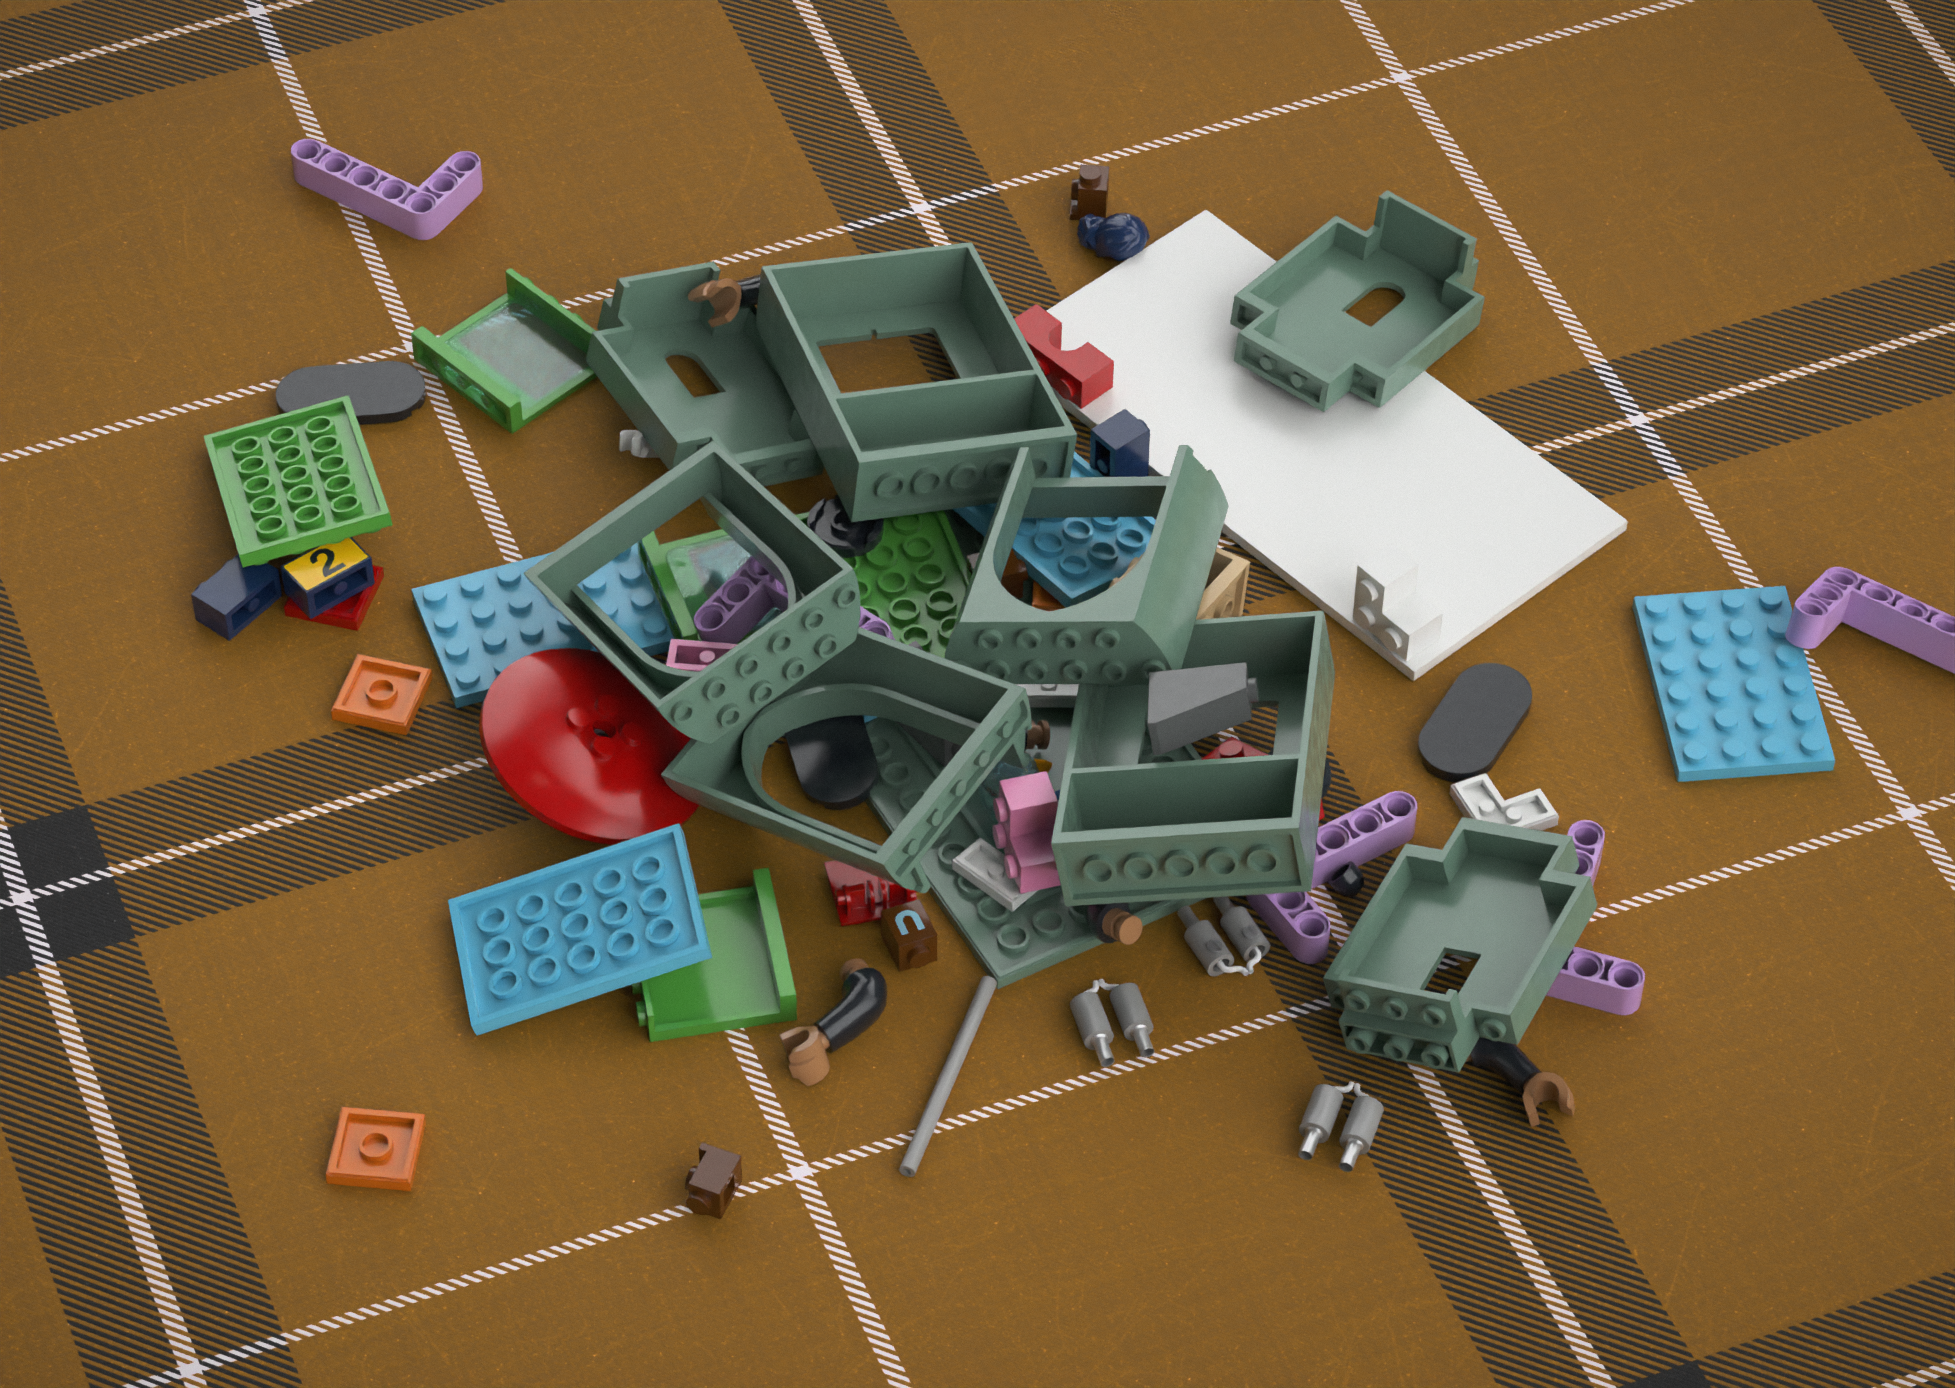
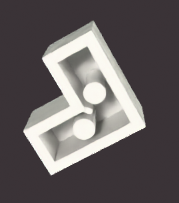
[1353,543,1443,662]

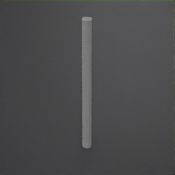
[899,976,997,1177]

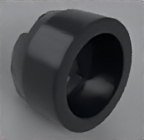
[1328,861,1364,897]

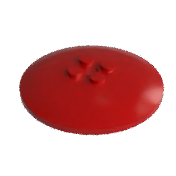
[479,648,699,845]

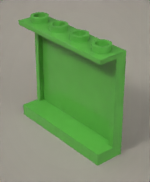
[631,868,797,1042]

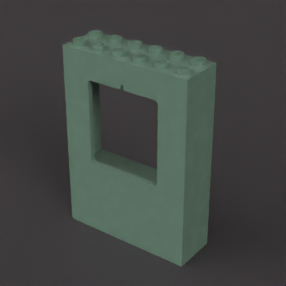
[755,242,1077,522]
[1051,610,1335,906]

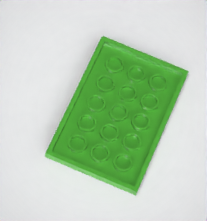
[203,395,393,568]
[795,510,972,658]

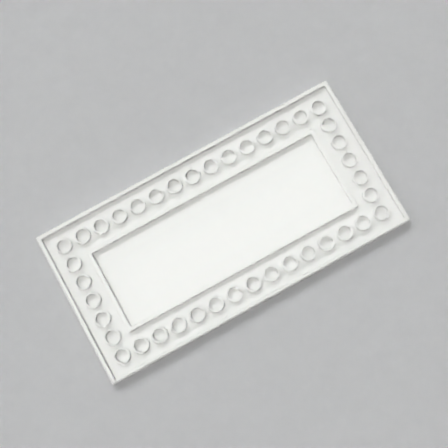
[1046,210,1628,681]

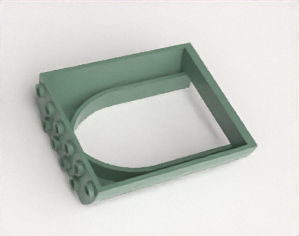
[524,440,860,744]
[945,445,1229,684]
[661,627,1032,893]

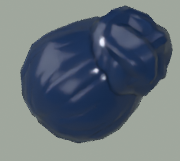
[1077,213,1150,261]

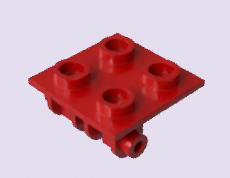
[824,860,918,927]

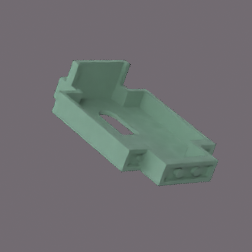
[1230,190,1485,412]
[586,261,824,486]
[1323,817,1597,1073]

